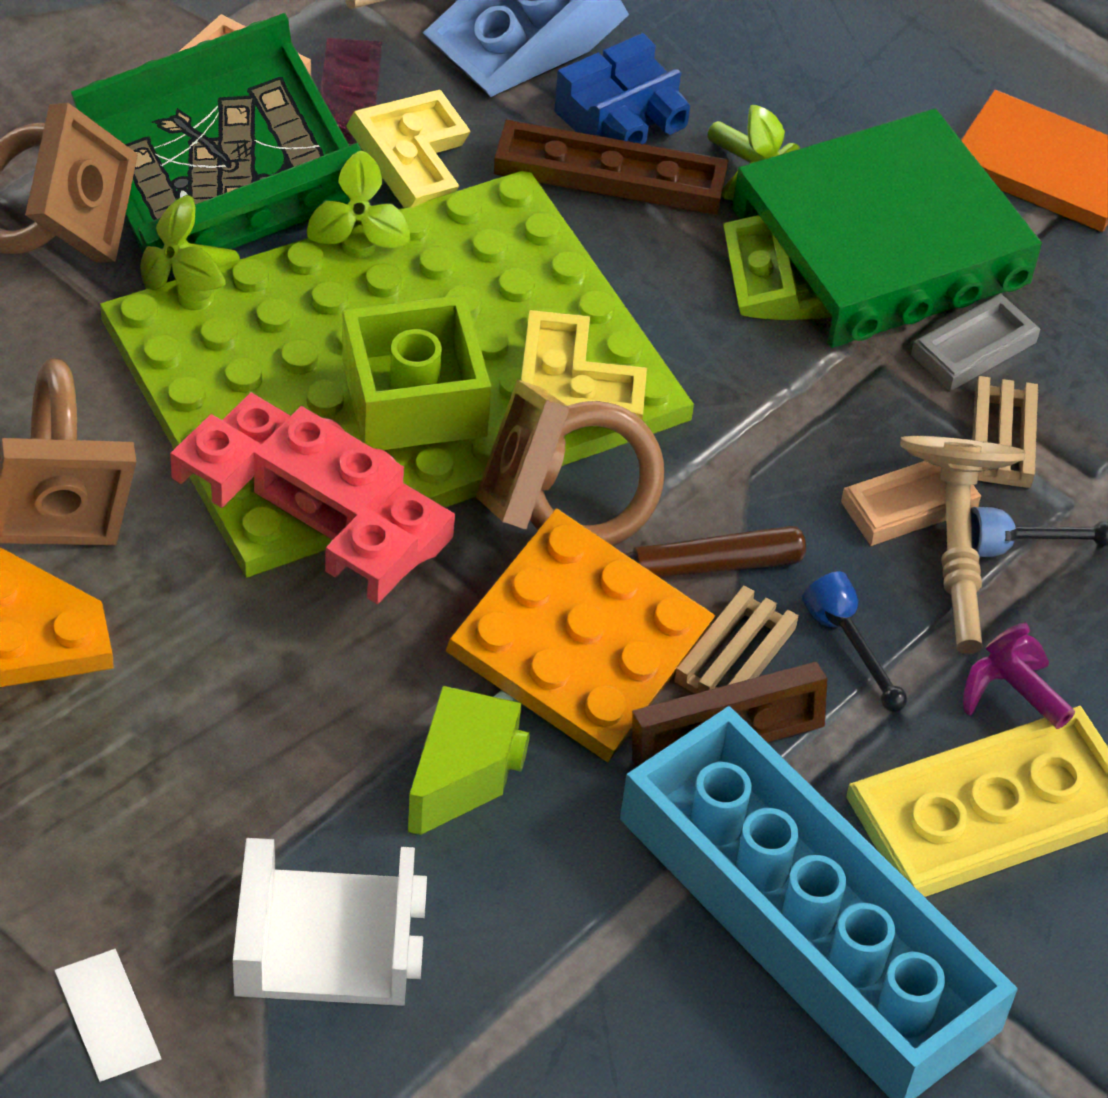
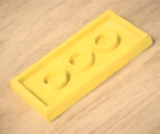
[846,706,1108,897]

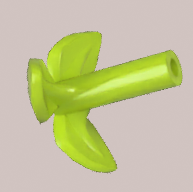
[708,105,800,201]
[307,150,410,248]
[140,195,240,291]

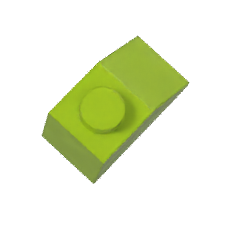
[408,686,530,835]

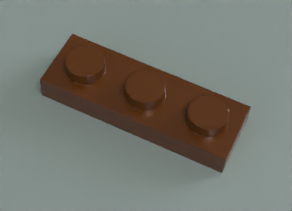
[632,661,828,767]

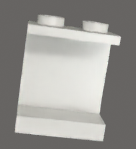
[233,838,427,1006]

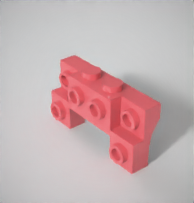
[170,392,455,605]

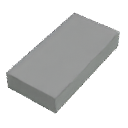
[911,293,1040,392]

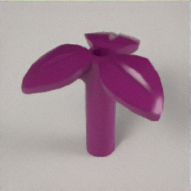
[963,622,1075,729]

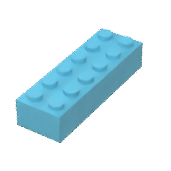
[620,706,1018,1098]

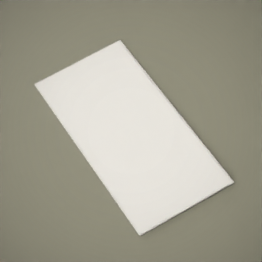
[55,949,162,1082]

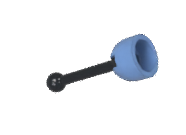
[971,507,1108,557]

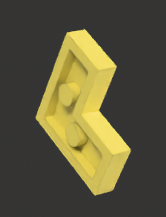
[346,90,471,208]
[521,310,647,419]

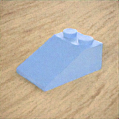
[423,0,629,97]

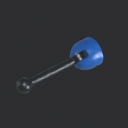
[802,571,907,712]

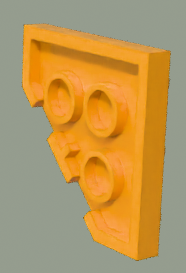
[0,547,114,687]

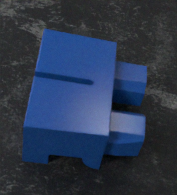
[554,33,690,144]

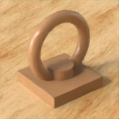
[0,103,138,263]
[0,358,136,545]
[475,379,664,546]

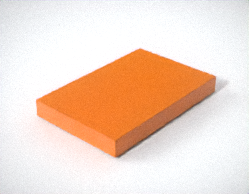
[961,90,1108,232]

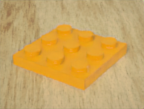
[446,508,715,763]

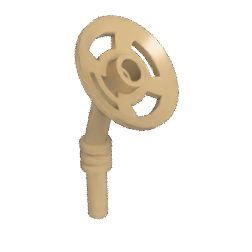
[900,436,1026,654]

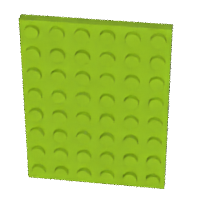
[100,171,694,578]

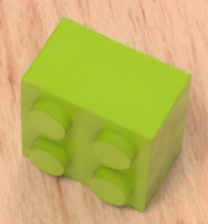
[342,295,491,450]

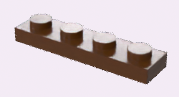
[493,119,728,215]

